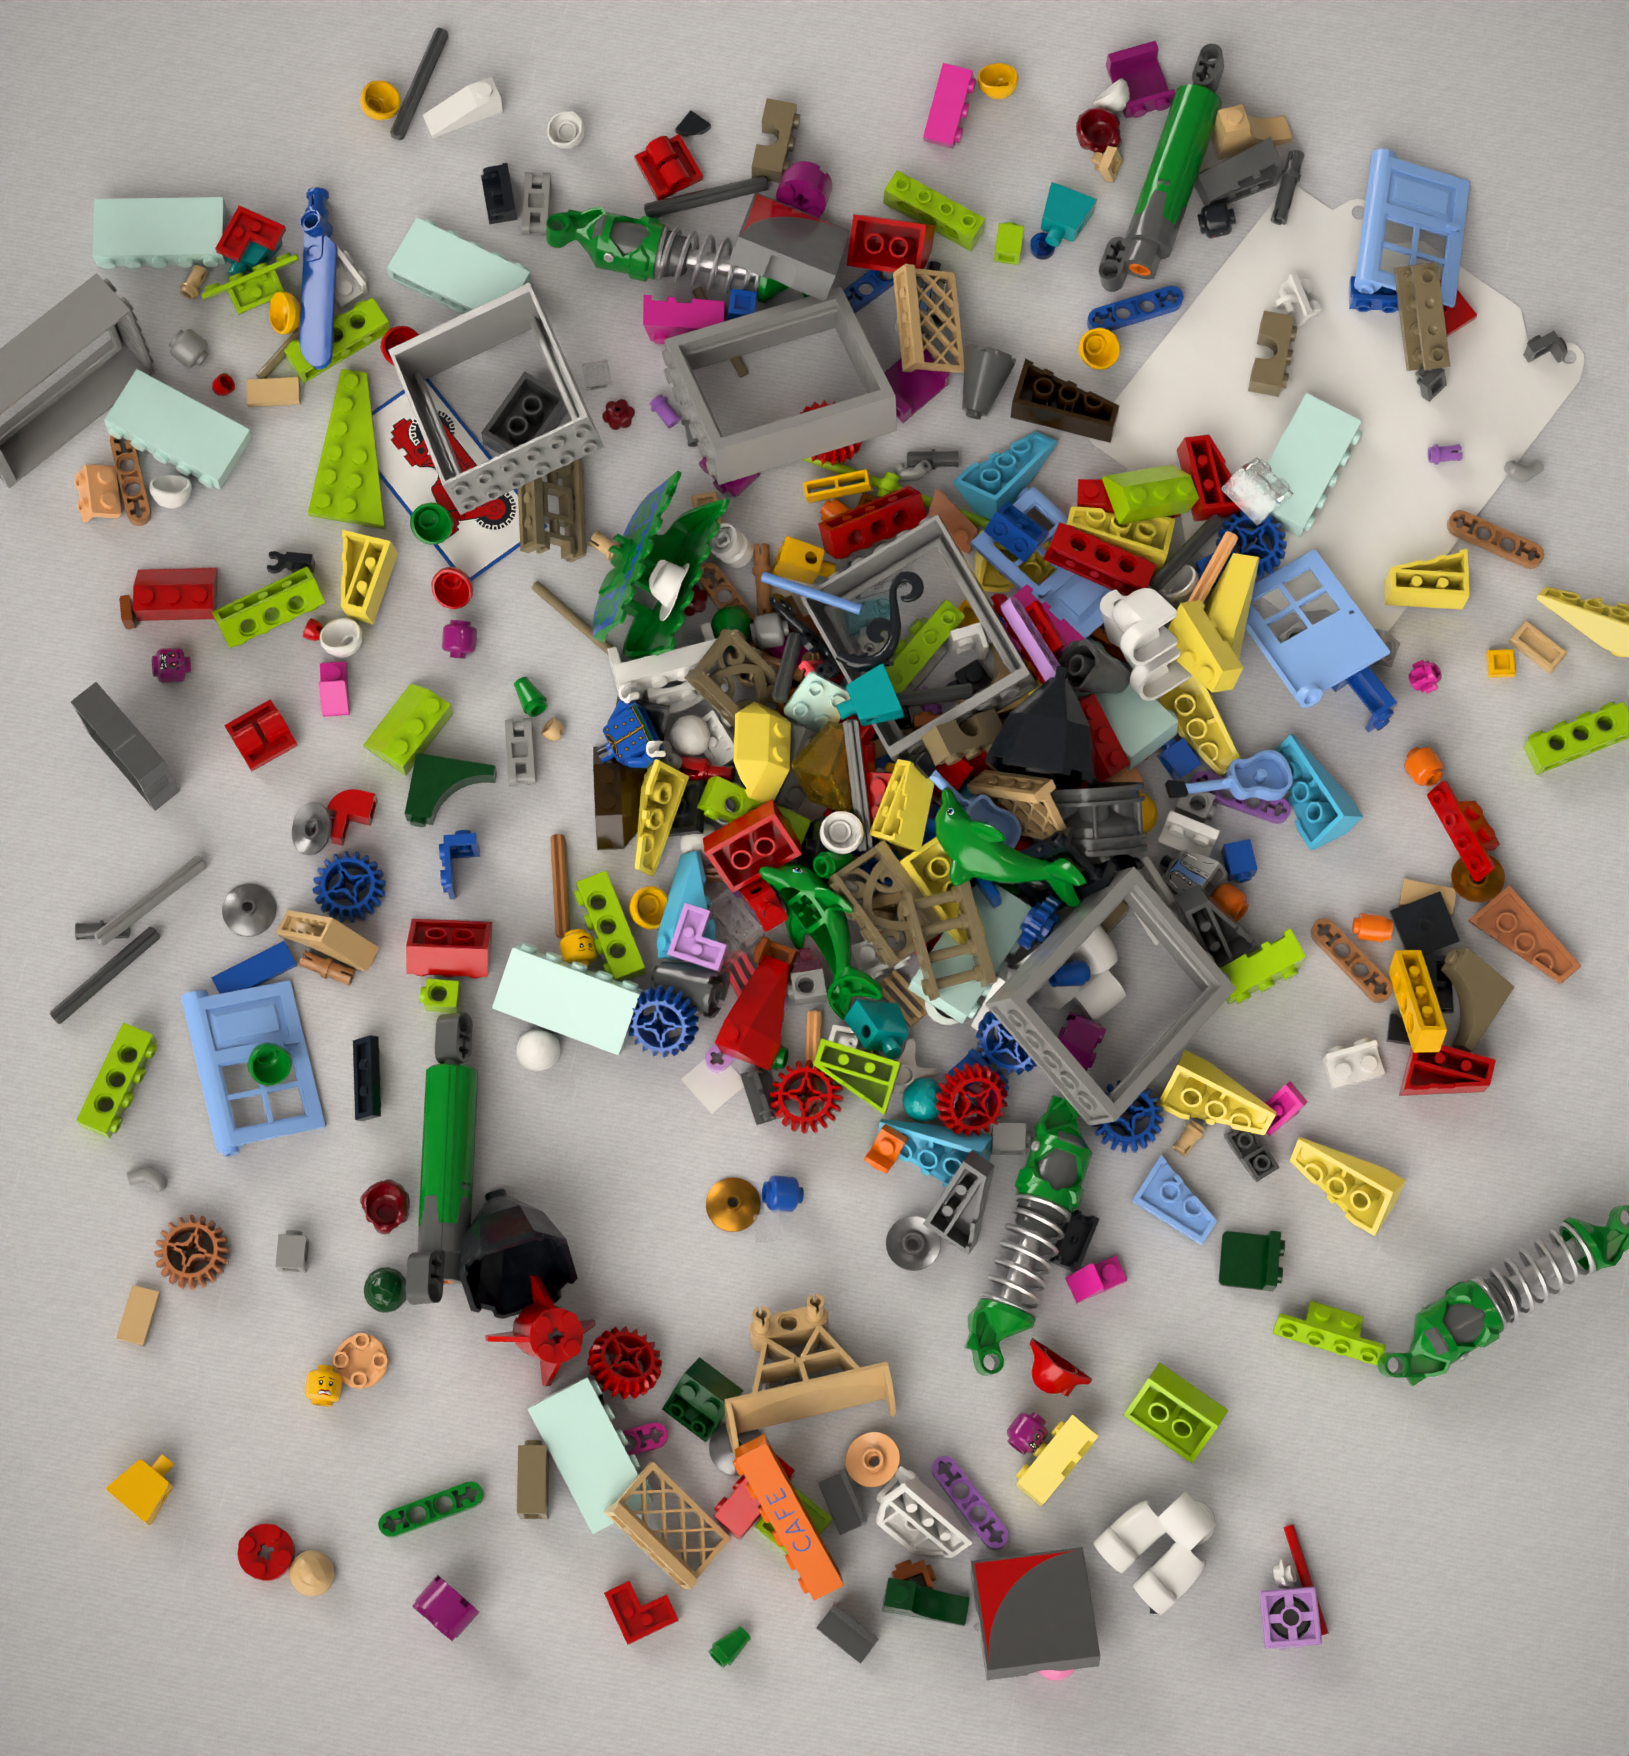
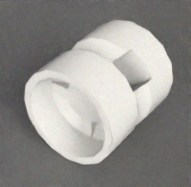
[709,523,754,568]

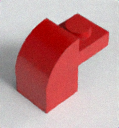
[327,789,378,846]

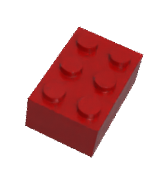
[703,799,802,893]

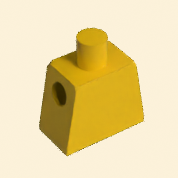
[773,536,836,584]
[106,1454,175,1526]

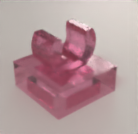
[793,948,822,973]

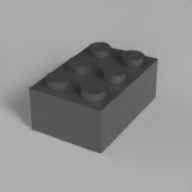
[481,371,568,455]

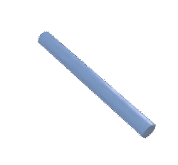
[761,572,863,615]

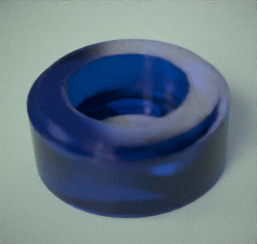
[1030,232,1056,260]

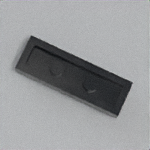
[353,1035,381,1121]

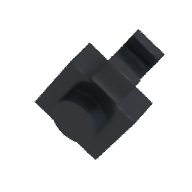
[267,551,315,574]
[945,659,992,693]

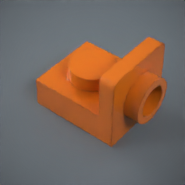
[864,1124,908,1173]

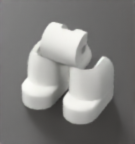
[1100,588,1192,701]
[1009,925,1126,1022]
[1093,1491,1217,1615]

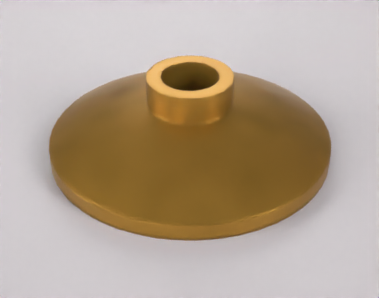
[1451,855,1505,903]
[706,1177,760,1232]

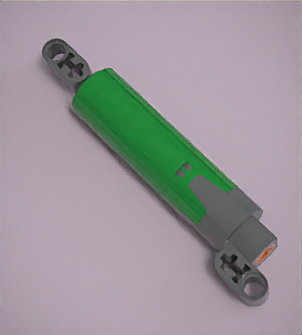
[1099,44,1224,292]
[405,1012,478,1305]

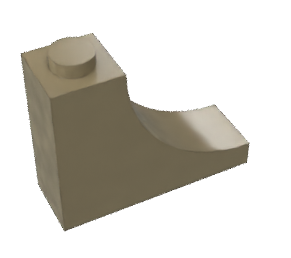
[1441,948,1514,1052]

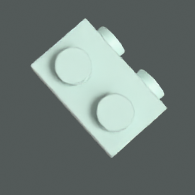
[784,671,850,736]

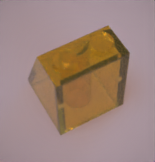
[790,720,853,812]

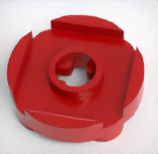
[237,1524,295,1581]

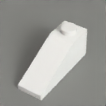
[423,77,503,138]

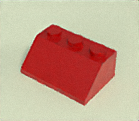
[846,214,935,273]
[133,568,218,621]
[1072,694,1130,789]
[406,919,492,978]

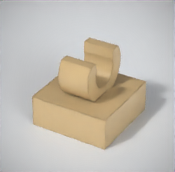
[1091,146,1123,183]

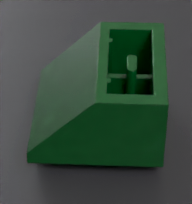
[662,1357,744,1443]

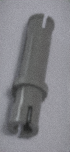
[1271,150,1305,225]

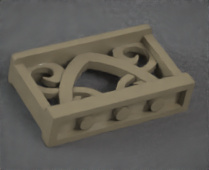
[684,629,794,729]
[828,840,943,968]

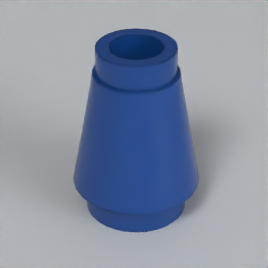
[1049,959,1090,987]

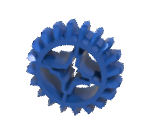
[1216,509,1287,578]
[313,851,386,923]
[629,985,699,1058]
[976,1011,1044,1075]
[1091,1080,1164,1153]

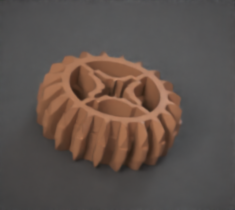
[154,1215,230,1290]

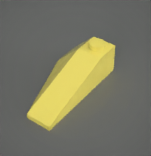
[900,836,986,945]
[1290,1137,1406,1236]

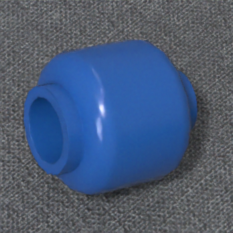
[762,1175,804,1212]

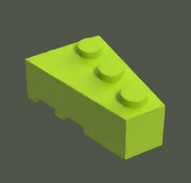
[1220,928,1306,1005]
[813,1038,902,1115]

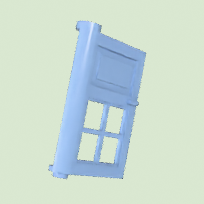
[1354,149,1470,307]
[970,487,1126,639]
[1246,549,1390,708]
[181,980,325,1157]

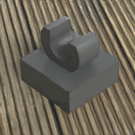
[1415,366,1447,402]

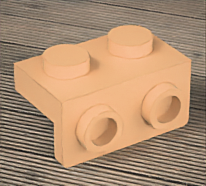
[75,464,122,522]

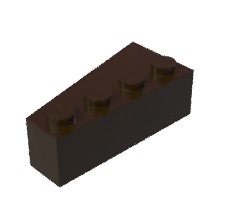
[1010,358,1119,443]

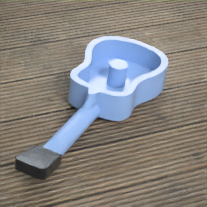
[1165,750,1293,801]
[914,752,1021,849]

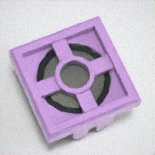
[1259,1587,1322,1649]

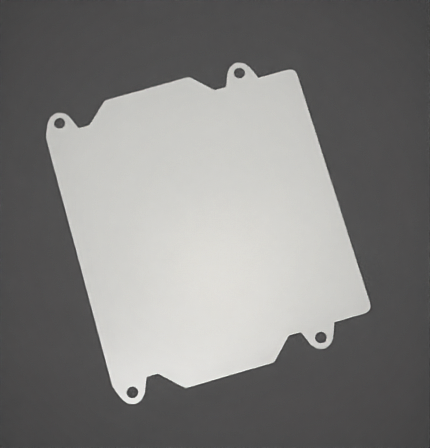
[1089,186,1585,632]

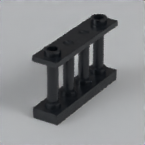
[992,826,1116,909]

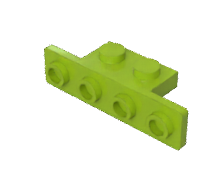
[201,252,299,315]
[886,600,965,693]
[1273,1300,1386,1365]

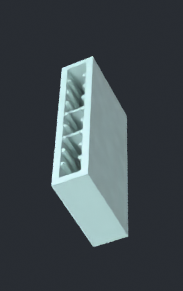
[93,197,227,269]
[387,217,531,314]
[104,369,252,490]
[1247,393,1362,537]
[1075,636,1178,771]
[908,884,1032,1024]
[492,943,644,1055]
[528,1376,654,1534]

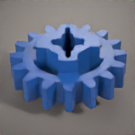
[1018,895,1061,951]

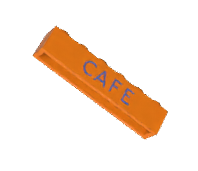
[733,1434,844,1600]

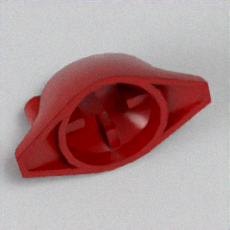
[1030,1338,1092,1397]

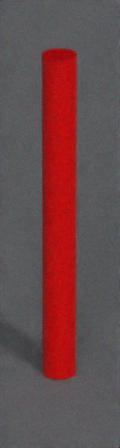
[1283,1524,1329,1636]

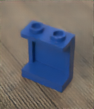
[1331,667,1397,733]

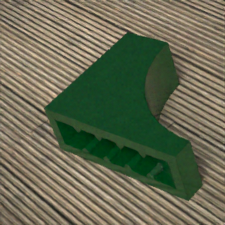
[405,753,497,827]
[882,1577,970,1626]

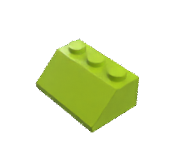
[1102,465,1199,524]
[363,683,453,776]
[1123,1362,1228,1463]

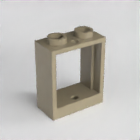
[517,1440,549,1519]

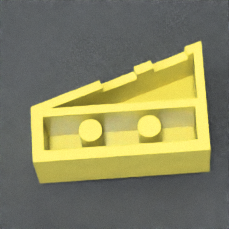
[341,530,398,624]
[1384,549,1470,610]
[1168,600,1244,693]
[869,759,934,852]
[1015,1415,1099,1507]

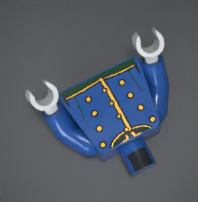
[596,684,666,768]

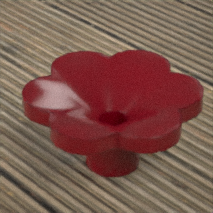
[602,399,635,430]
[684,584,708,616]

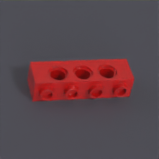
[818,485,926,559]
[1043,522,1156,596]

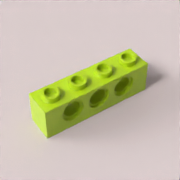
[883,170,985,251]
[284,297,390,384]
[212,567,325,649]
[1523,701,1629,775]
[697,776,811,845]
[574,871,646,982]
[76,1022,158,1138]

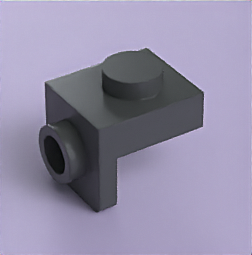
[1523,331,1567,363]

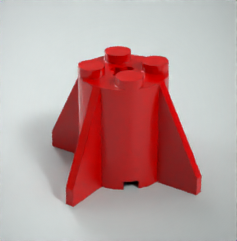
[485,1275,596,1386]

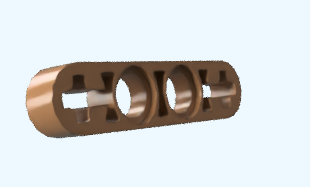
[110,436,151,526]
[1447,510,1544,569]
[698,563,761,650]
[1310,918,1393,1003]

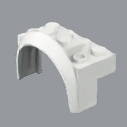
[607,622,725,714]

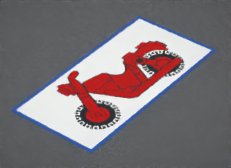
[372,378,547,581]

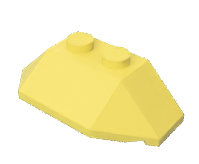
[734,701,791,803]

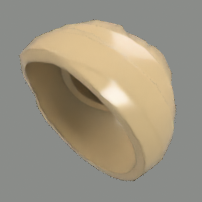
[289,1550,335,1596]

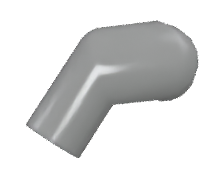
[894,460,931,481]
[1504,460,1544,482]
[660,741,682,770]
[127,1167,167,1192]

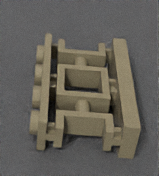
[518,458,587,562]

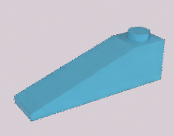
[954,431,1057,520]
[1275,734,1363,850]
[657,851,716,961]
[878,1119,993,1187]

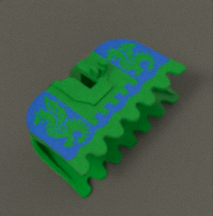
[592,471,730,660]

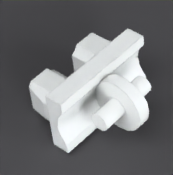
[1275,273,1321,327]

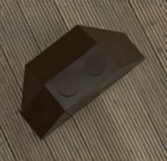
[593,747,647,850]

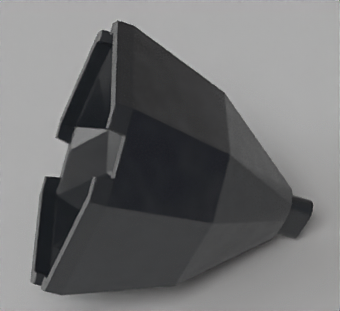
[985,666,1099,788]
[458,1189,578,1319]

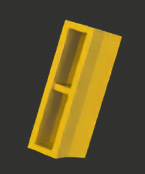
[803,469,873,504]

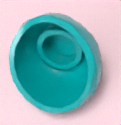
[902,1078,943,1122]

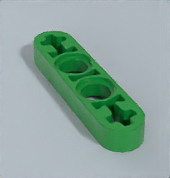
[378,1481,484,1538]

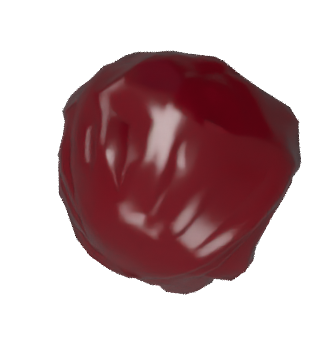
[1076,107,1122,154]
[360,1179,410,1235]

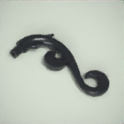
[836,571,924,672]
[769,593,841,679]

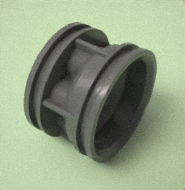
[1042,782,1148,858]

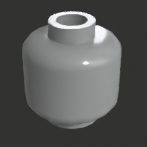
[169,329,209,368]
[750,612,790,649]

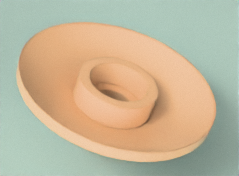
[845,1432,900,1488]

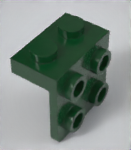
[1218,1231,1285,1292]

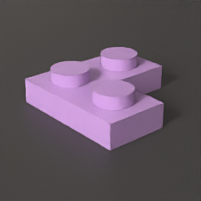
[667,903,729,972]

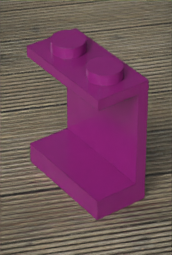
[1106,40,1175,119]
[884,349,950,424]

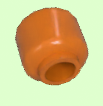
[1404,747,1444,787]
[1211,883,1249,921]

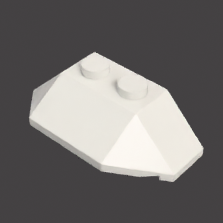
[876,1478,973,1558]

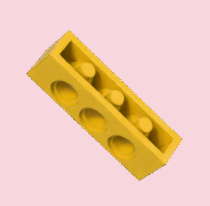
[1388,950,1447,1052]

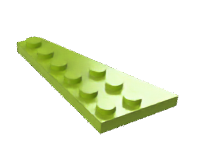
[308,369,386,529]

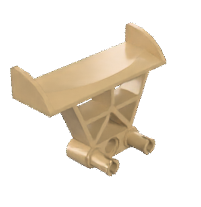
[724,1294,896,1454]

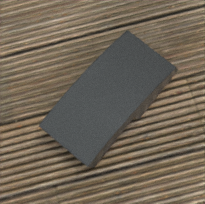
[1224,1130,1280,1182]

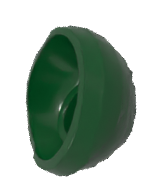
[364,1267,406,1313]

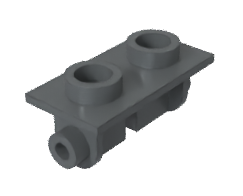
[740,1066,779,1125]

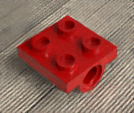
[634,134,703,201]
[224,699,298,772]

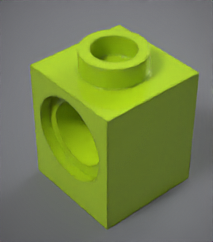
[993,222,1024,265]
[420,979,461,1013]

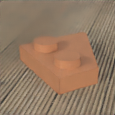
[927,489,978,554]

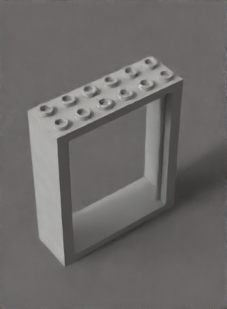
[0,273,155,488]
[388,282,604,515]
[662,287,897,485]
[800,514,1040,763]
[985,867,1236,1126]

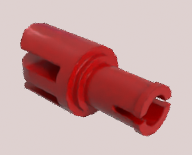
[678,755,735,783]

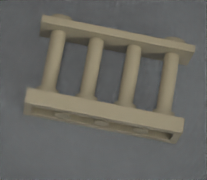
[1394,262,1451,371]
[899,880,997,1001]

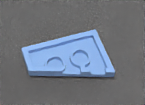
[1132,1155,1217,1246]

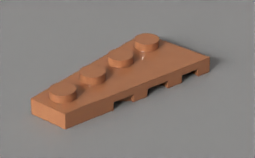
[1468,885,1581,984]

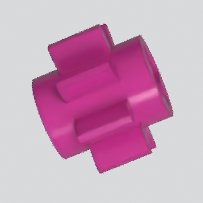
[1408,660,1442,694]

